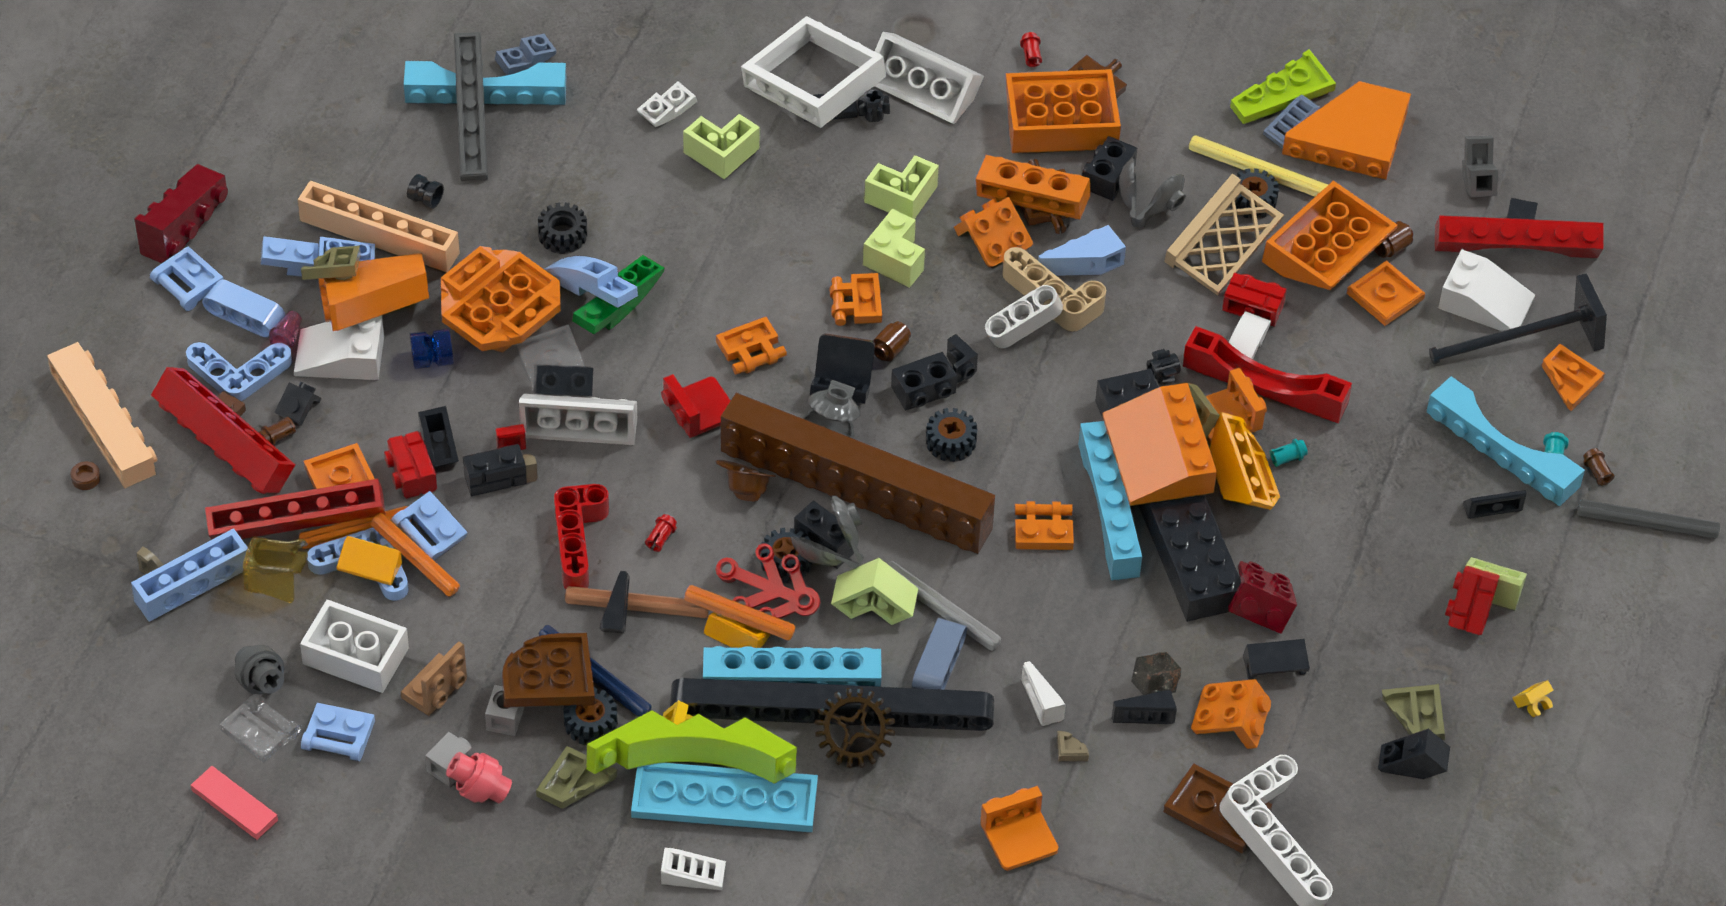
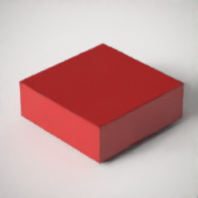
[495,424,526,450]

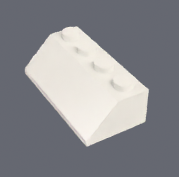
[874,32,984,124]
[519,394,637,445]

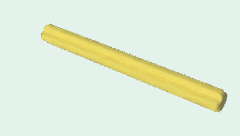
[1189,135,1328,197]

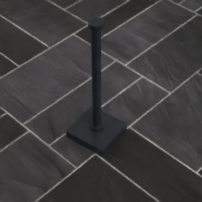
[1429,273,1607,364]

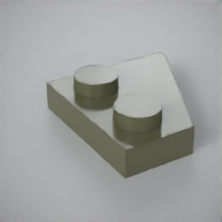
[1382,684,1445,740]

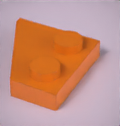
[1542,344,1605,411]

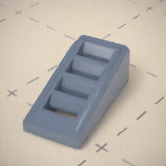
[1263,95,1320,149]

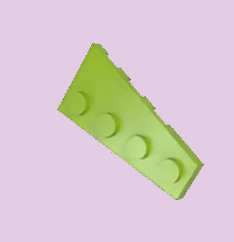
[1230,49,1336,124]

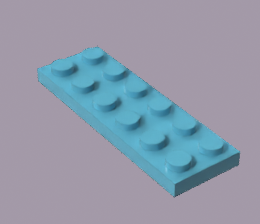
[631,763,818,832]

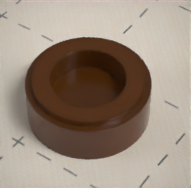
[70,461,100,490]

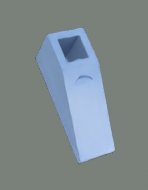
[1038,225,1126,276]

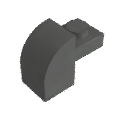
[1462,135,1498,197]

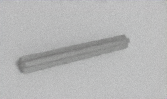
[888,561,1001,651]

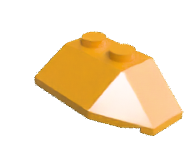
[1209,412,1280,510]

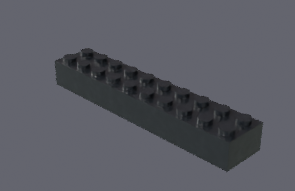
[1095,369,1241,622]

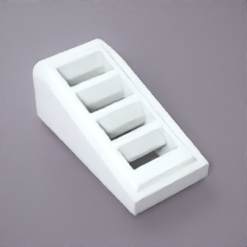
[1021,661,1066,726]
[661,848,726,890]

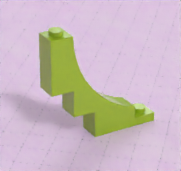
[586,710,797,784]

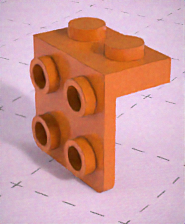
[954,197,1033,267]
[1206,368,1267,444]
[1191,679,1271,749]
[980,786,1058,871]

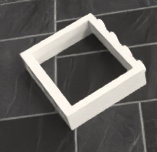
[741,16,886,128]

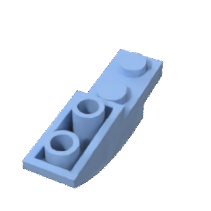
[261,236,375,276]
[544,256,638,307]

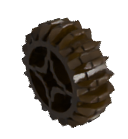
[815,687,895,768]

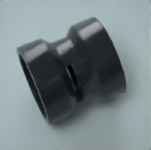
[407,174,444,209]

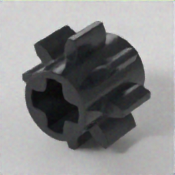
[858,89,890,122]
[1146,349,1181,385]

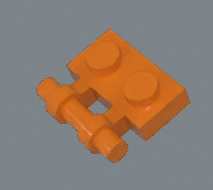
[829,273,882,326]
[716,317,787,375]
[1015,501,1074,550]

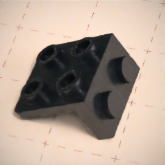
[810,333,875,406]

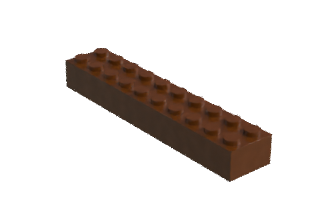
[721,393,995,554]

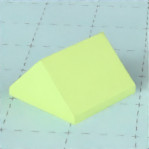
[1466,557,1527,610]

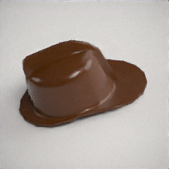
[715,460,776,502]

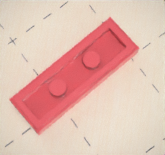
[191,766,278,840]

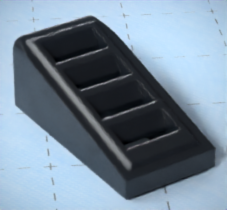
[600,571,630,633]
[1111,690,1177,724]

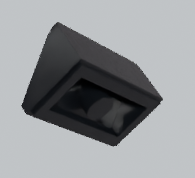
[1463,490,1527,519]

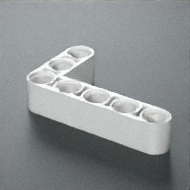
[1220,755,1333,906]

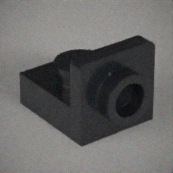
[947,334,978,384]

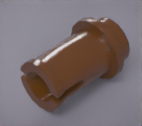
[258,417,296,446]
[1583,448,1615,486]

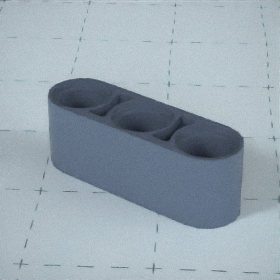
[912,618,967,690]

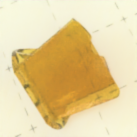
[243,537,308,602]

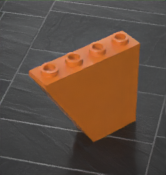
[1282,81,1411,180]
[318,253,429,331]

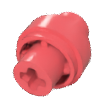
[446,752,512,804]

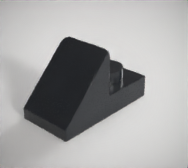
[418,406,459,467]

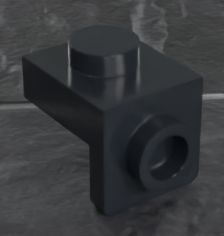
[274,382,322,426]

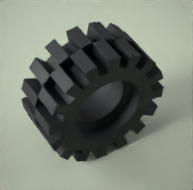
[538,202,587,254]

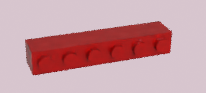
[151,367,296,494]
[205,479,386,540]

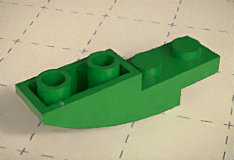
[572,255,665,334]

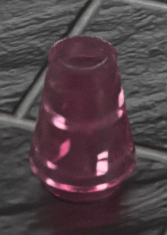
[269,311,302,348]

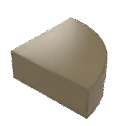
[523,454,538,483]
[137,547,163,574]
[1057,731,1089,761]

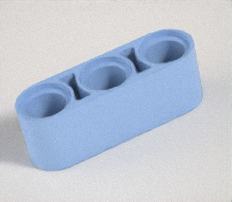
[202,279,285,337]

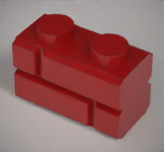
[1222,273,1287,327]
[384,431,437,499]
[1445,566,1500,635]

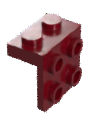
[1228,561,1297,634]

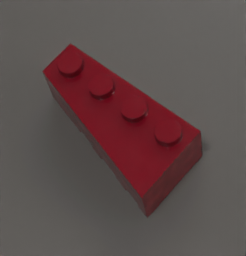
[134,164,228,264]

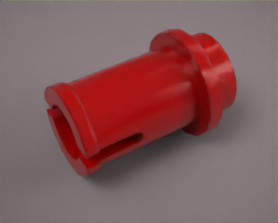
[1020,32,1042,67]
[645,514,677,552]

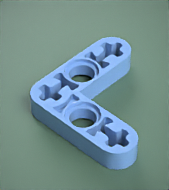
[186,342,292,401]
[307,528,408,601]

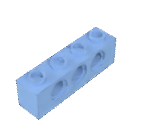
[131,528,251,622]

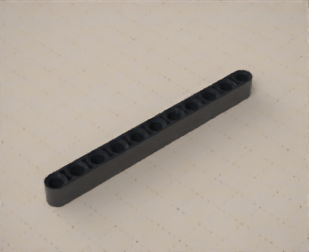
[670,678,994,731]

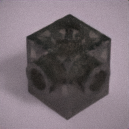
[1131,652,1181,695]

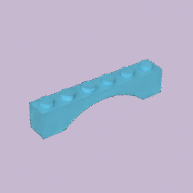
[404,61,566,105]
[1427,376,1585,506]
[1078,421,1142,580]

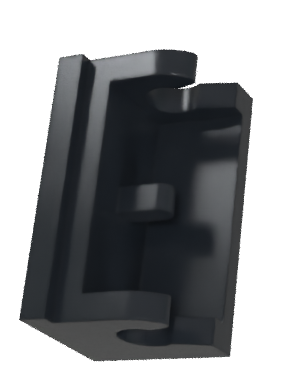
[1243,639,1310,680]

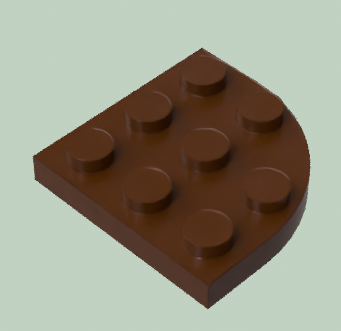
[502,633,595,707]

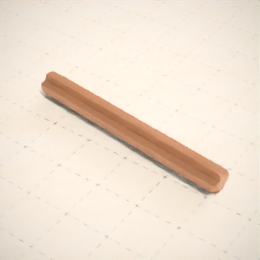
[565,586,709,618]

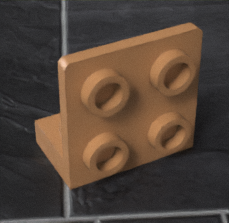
[401,642,467,716]

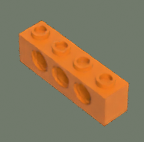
[976,155,1090,220]

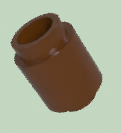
[1374,221,1413,258]
[873,321,911,361]

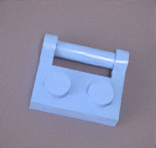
[150,246,223,311]
[391,491,468,561]
[301,703,375,761]

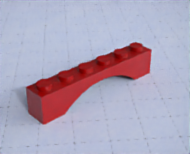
[1435,215,1604,258]
[1182,326,1352,424]

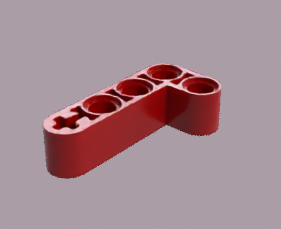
[554,484,609,590]

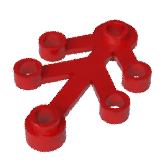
[716,543,820,619]

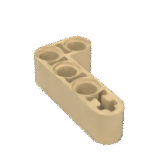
[1003,247,1106,331]

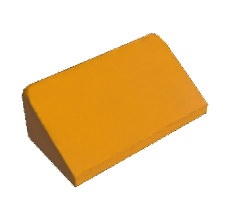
[336,536,402,586]
[704,612,771,648]

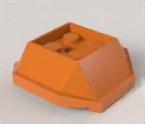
[441,246,561,352]

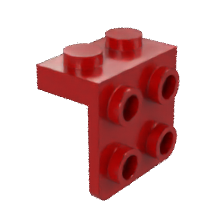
[661,374,731,438]

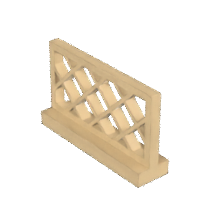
[1164,174,1284,296]

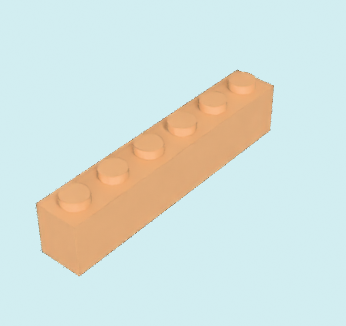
[298,181,460,272]
[47,342,157,488]

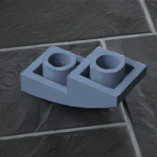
[495,34,557,75]

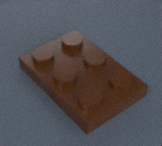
[1163,763,1272,854]

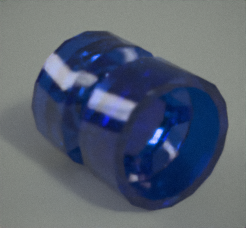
[410,329,454,369]

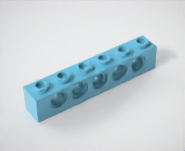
[703,646,881,687]

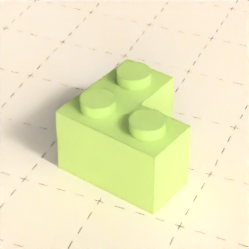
[683,114,760,179]
[864,155,939,219]
[863,209,925,288]
[831,558,918,625]

